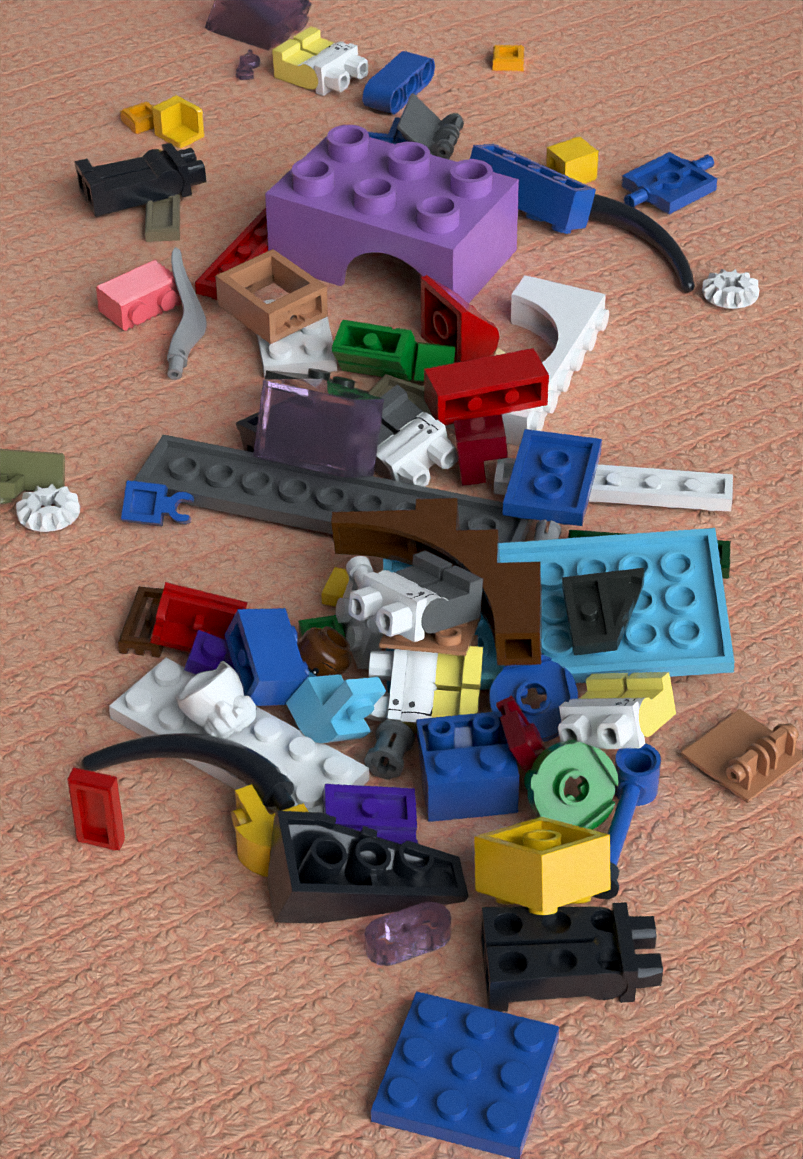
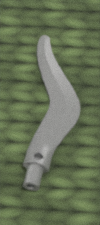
[167,247,207,380]

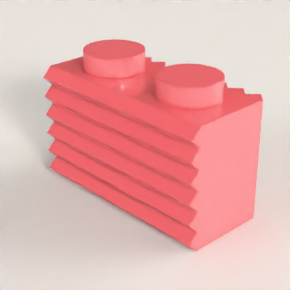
[96,259,181,331]

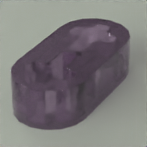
[364,902,452,966]

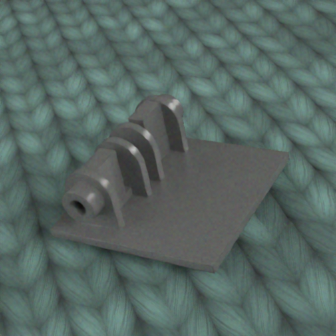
[397,93,464,159]

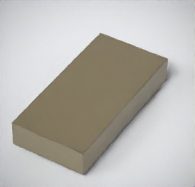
[145,194,180,242]

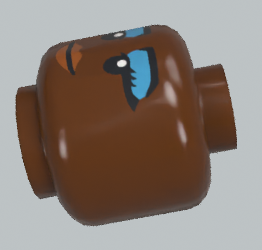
[297,626,351,677]

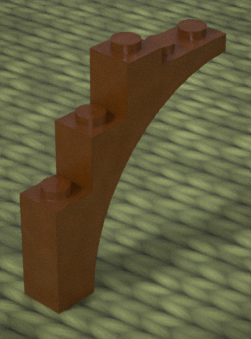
[331,498,542,665]

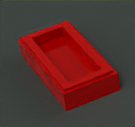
[67,767,125,851]

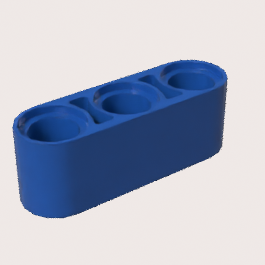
[362,51,435,114]

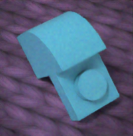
[286,674,386,743]

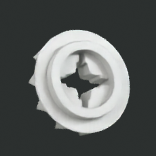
[702,269,759,309]
[16,484,80,532]

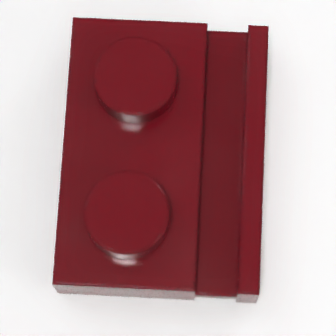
[496,696,546,773]

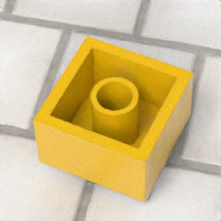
[474,817,611,915]

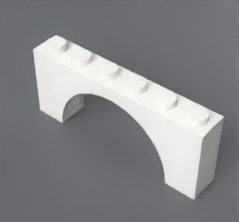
[445,275,609,447]

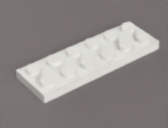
[109,658,369,813]

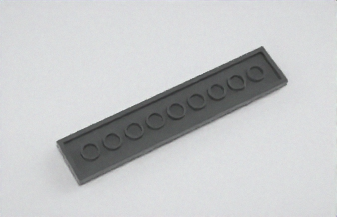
[134,434,533,543]

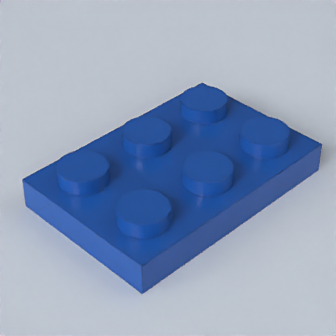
[503,429,602,526]

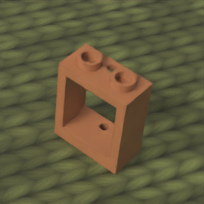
[216,249,328,344]

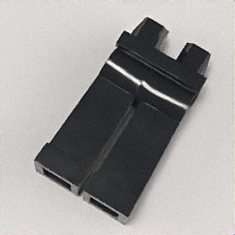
[74,143,207,217]
[480,902,663,1012]

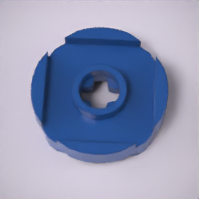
[490,655,578,742]

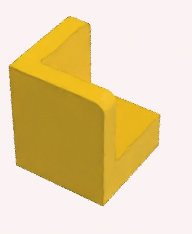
[152,95,204,148]
[546,137,599,184]

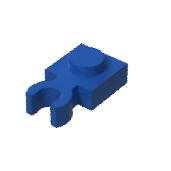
[121,480,194,526]

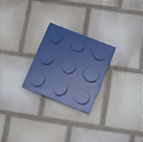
[371,991,559,1159]

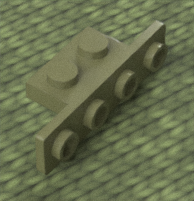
[0,449,65,504]

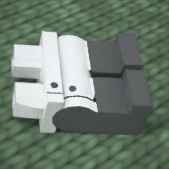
[341,384,458,487]
[349,551,483,642]

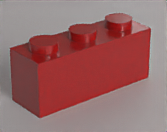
[424,348,549,425]

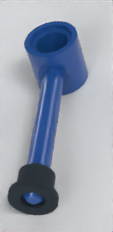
[593,743,661,899]

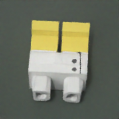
[272,26,368,96]
[365,646,483,733]
[558,672,676,749]

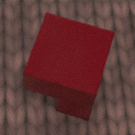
[454,414,508,486]

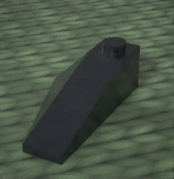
[267,811,469,923]

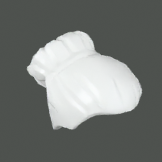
[175,661,256,739]

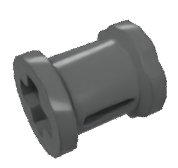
[364,720,415,779]

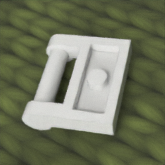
[336,556,383,669]

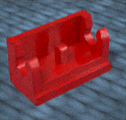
[150,582,248,652]

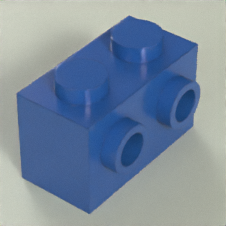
[225,608,309,706]

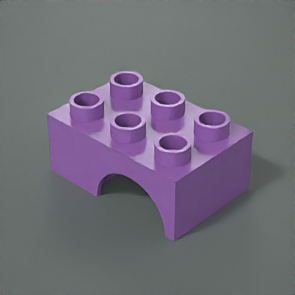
[265,125,519,303]

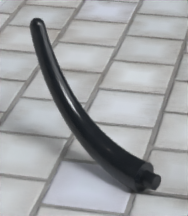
[588,194,695,293]
[81,733,295,811]

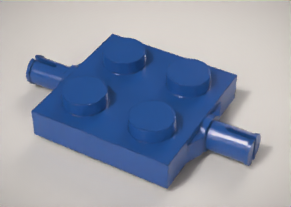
[622,152,717,214]

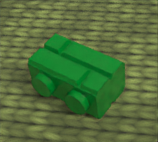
[332,320,418,382]

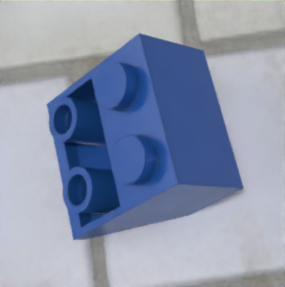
[416,711,519,822]

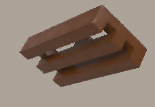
[118,586,164,658]

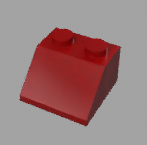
[421,275,500,363]

